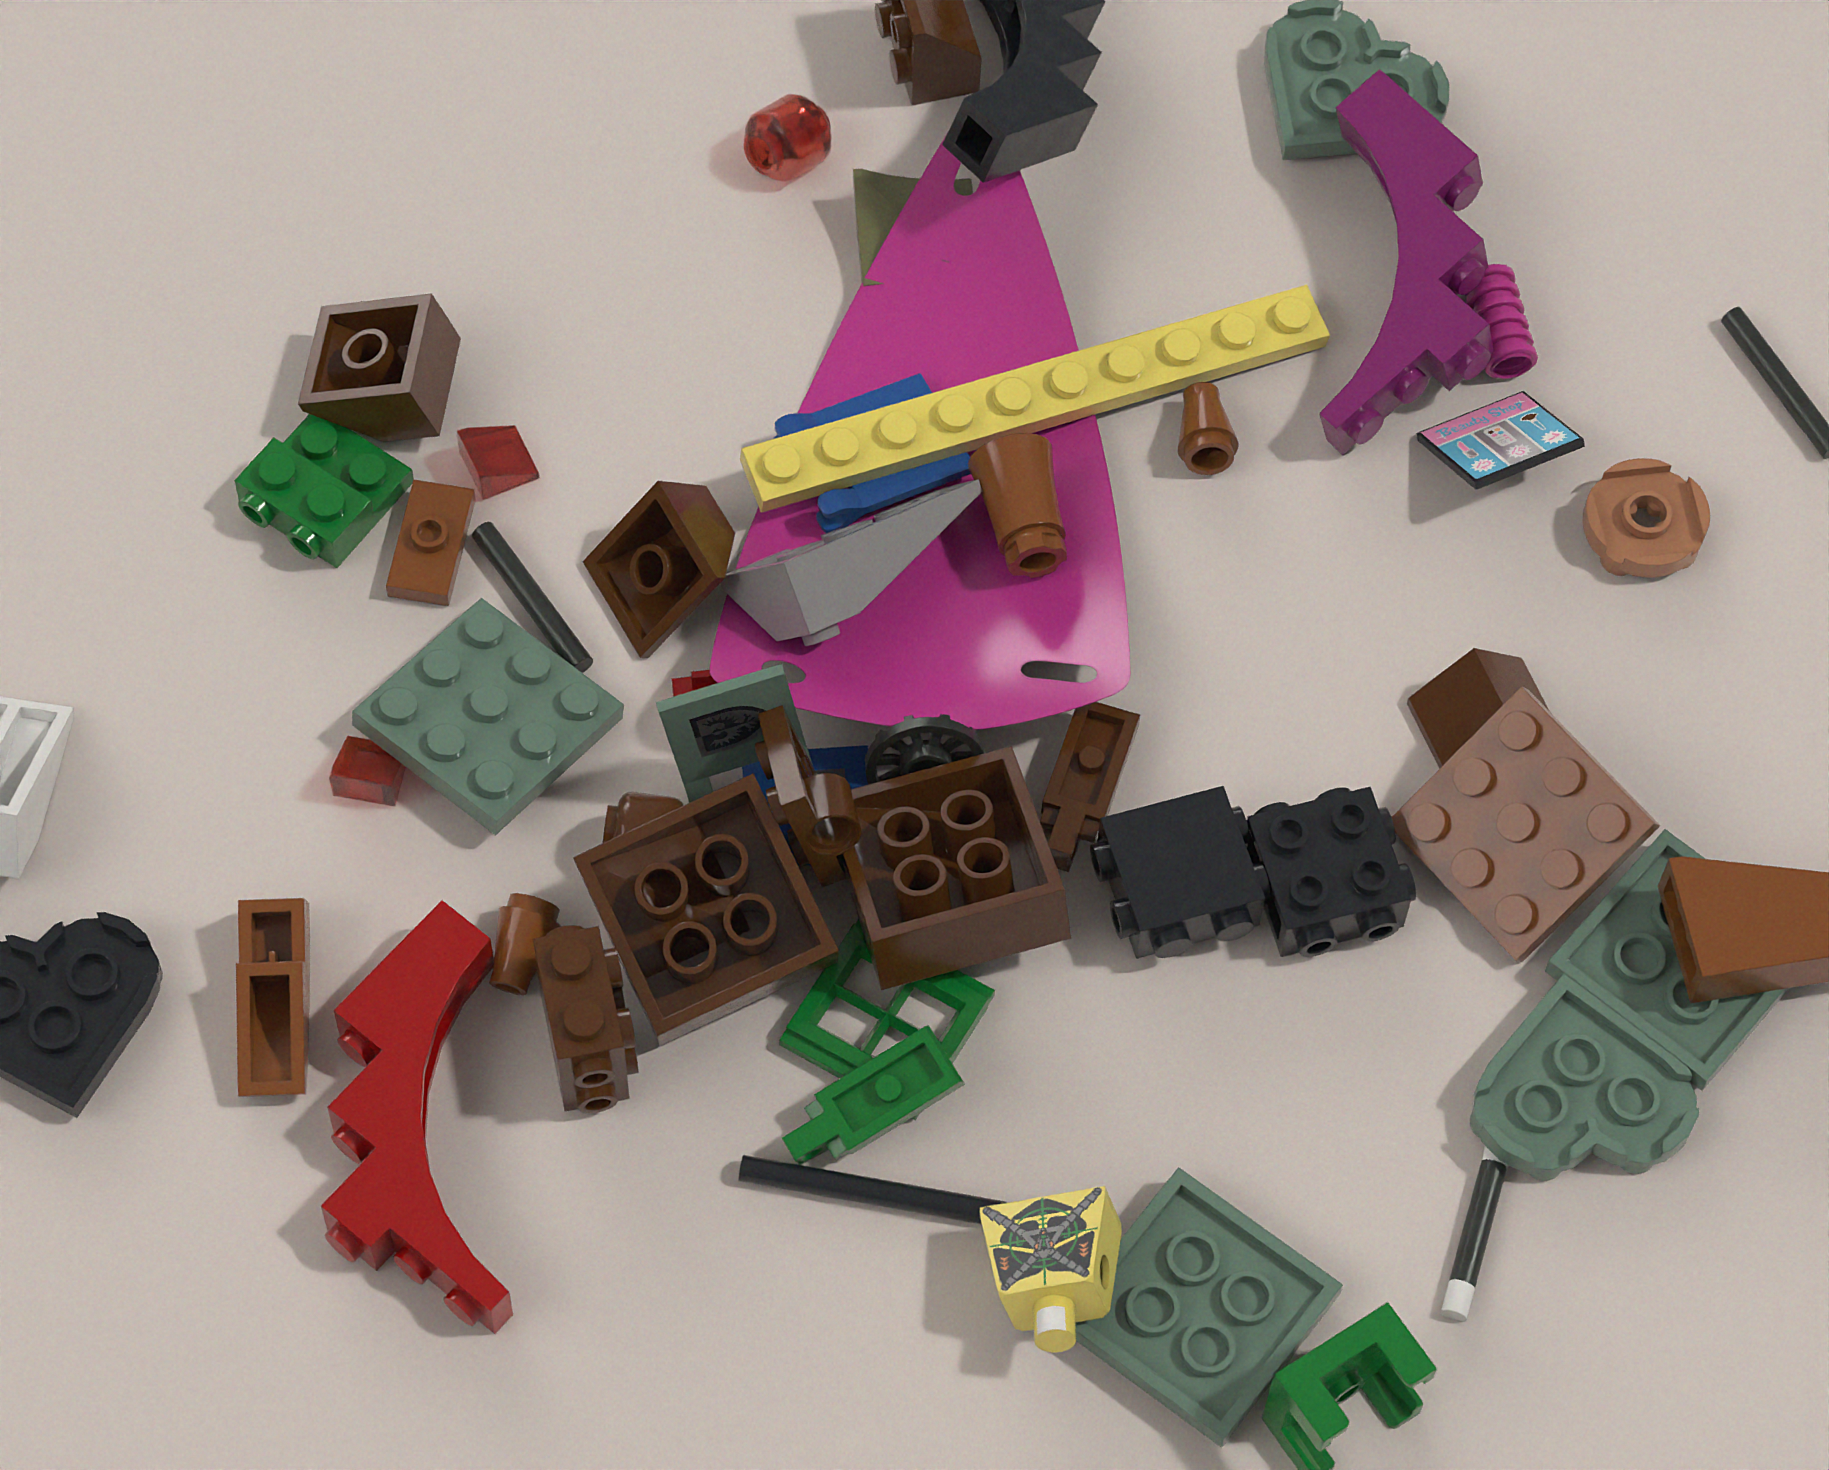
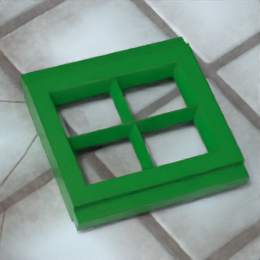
[779,919,995,1120]

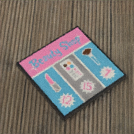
[1417,391,1585,490]

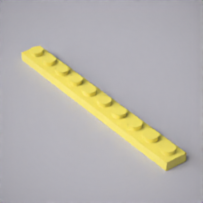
[740,285,1330,513]

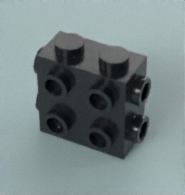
[1090,786,1271,959]
[1245,786,1416,957]

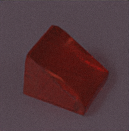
[456,425,540,500]
[329,735,406,806]

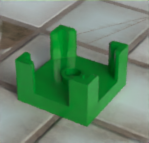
[1261,1302,1437,1470]

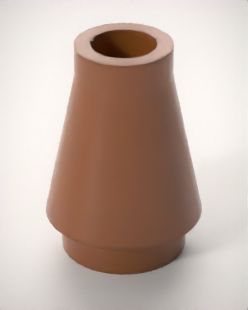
[1177,382,1239,475]
[489,893,561,995]

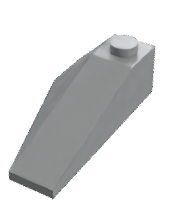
[720,479,982,646]

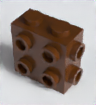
[533,925,639,1113]

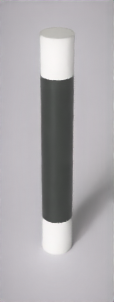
[1440,1146,1508,1322]

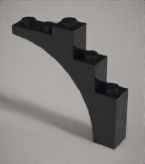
[942,0,1106,183]

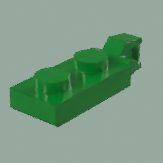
[782,1025,965,1165]

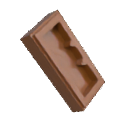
[386,479,476,606]

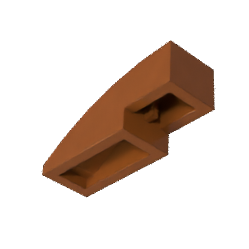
[236,898,310,1097]

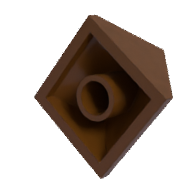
[1407,648,1549,769]

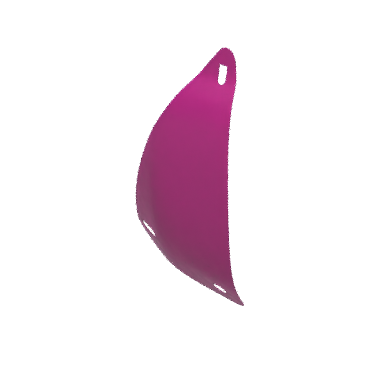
[709,132,1131,730]

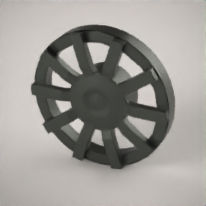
[865,714,985,784]

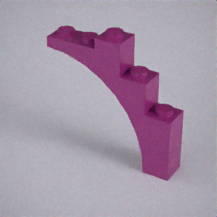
[1319,69,1494,455]

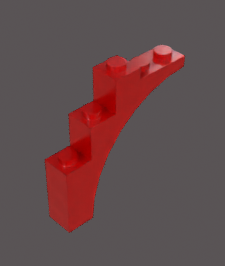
[321,900,513,1334]

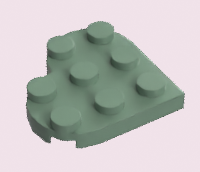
[1264,0,1449,160]
[1470,973,1699,1181]

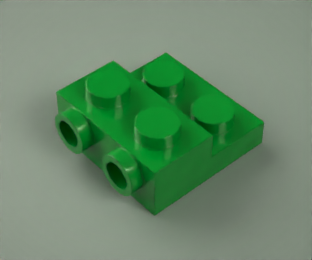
[234,414,414,568]

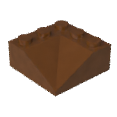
[841,746,1071,990]
[573,773,839,1046]

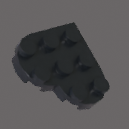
[0,912,163,1118]

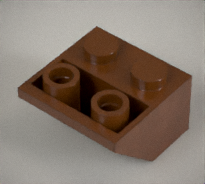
[875,0,982,106]

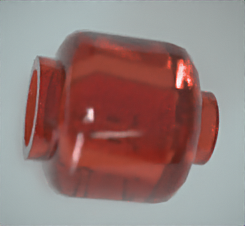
[743,94,832,182]

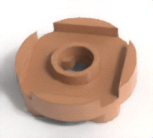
[1583,458,1710,578]

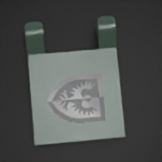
[656,664,812,803]

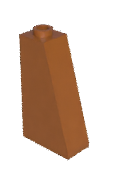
[1658,856,1829,1004]

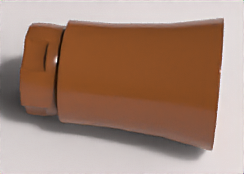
[968,433,1067,578]

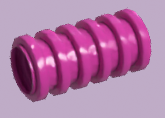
[1465,264,1538,379]

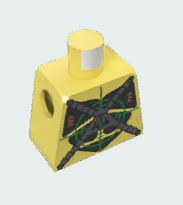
[980,1186,1122,1352]

